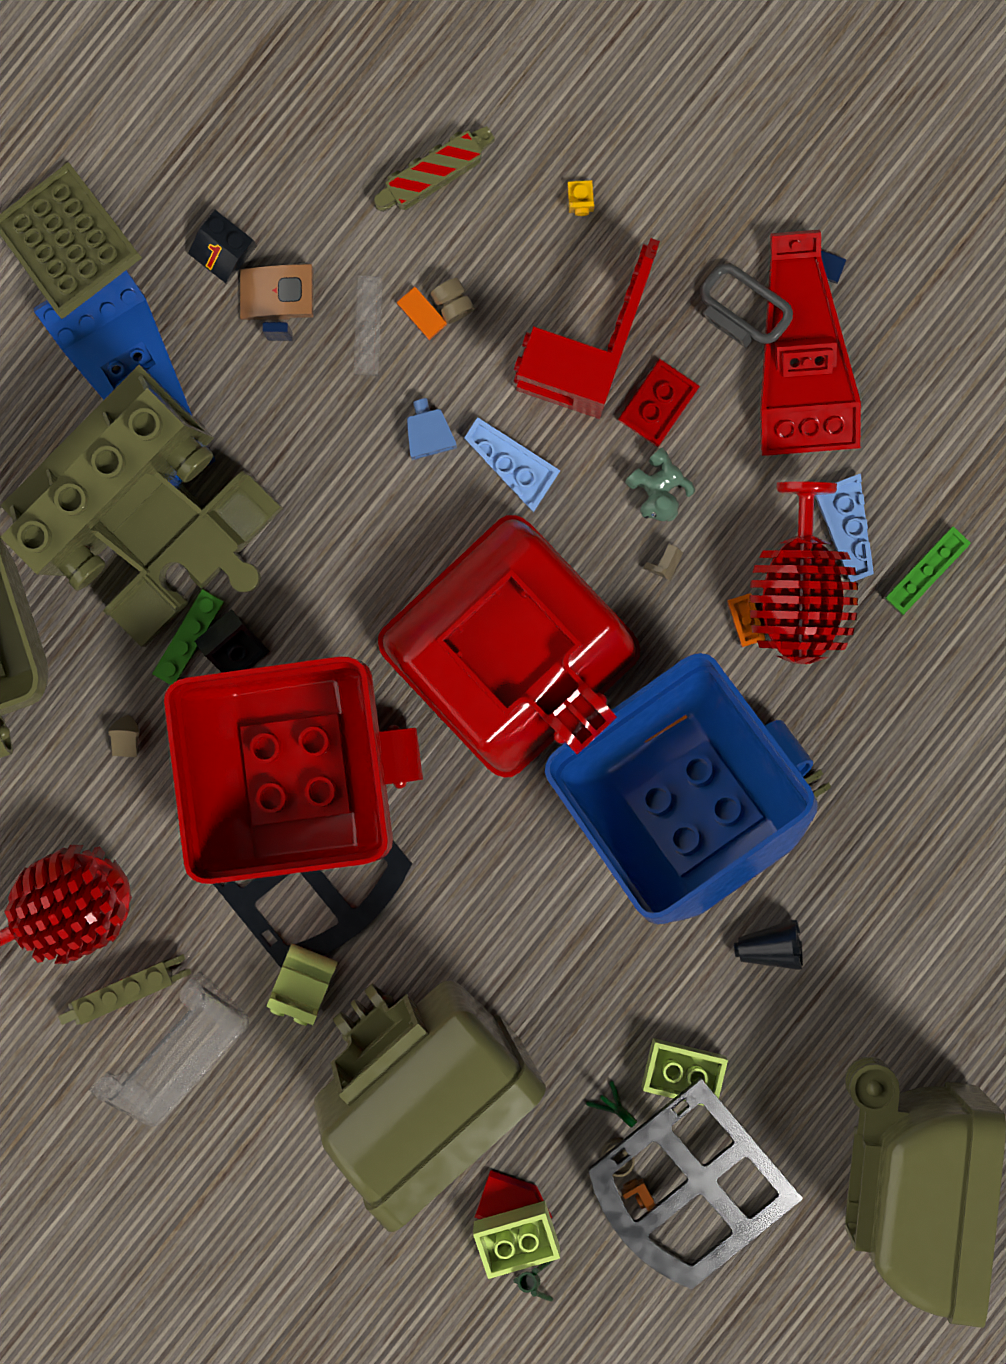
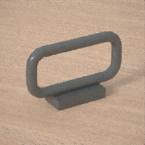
[700,264,793,348]

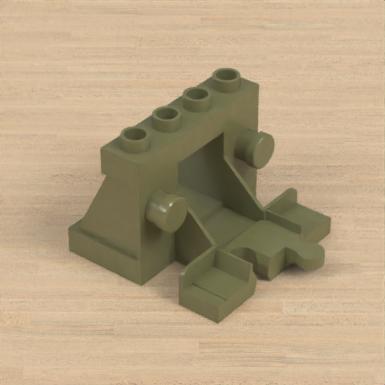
[0,365,283,647]

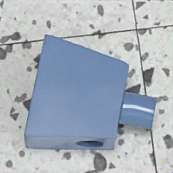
[407,398,457,460]

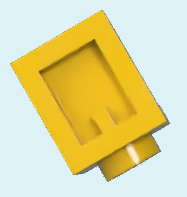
[568,180,594,216]

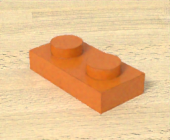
[727,593,766,648]

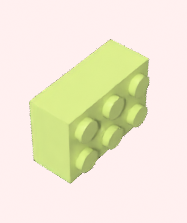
[641,1038,728,1106]
[473,1201,560,1279]

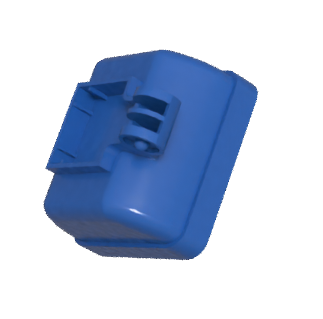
[545,653,818,925]

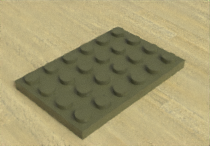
[0,162,142,319]

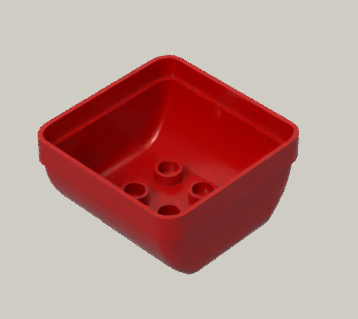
[378,515,641,778]
[164,657,423,884]

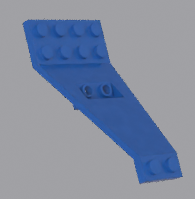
[33,270,216,482]

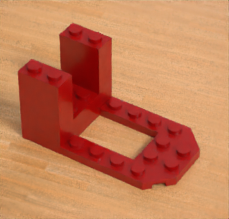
[513,238,660,419]

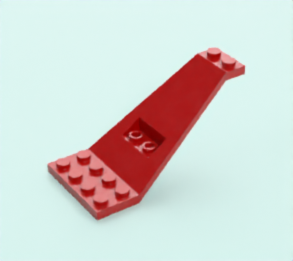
[760,230,861,456]

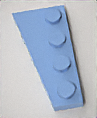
[464,417,560,513]
[815,473,874,582]

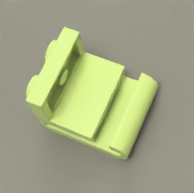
[266,944,338,1026]

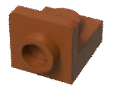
[621,1178,656,1211]

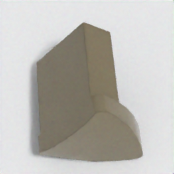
[643,544,683,580]
[108,715,139,757]

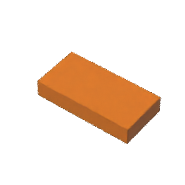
[396,287,448,341]

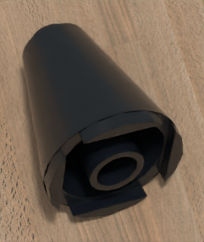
[734,920,803,970]

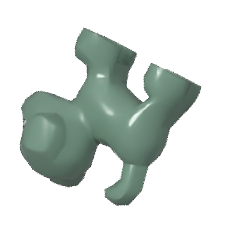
[625,448,695,522]

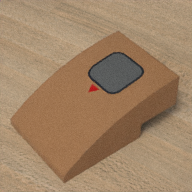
[240,264,313,320]

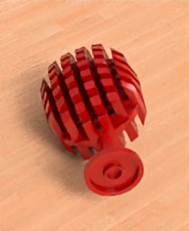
[749,482,858,664]
[0,845,132,964]

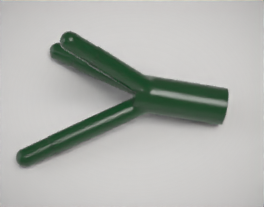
[586,1081,637,1128]

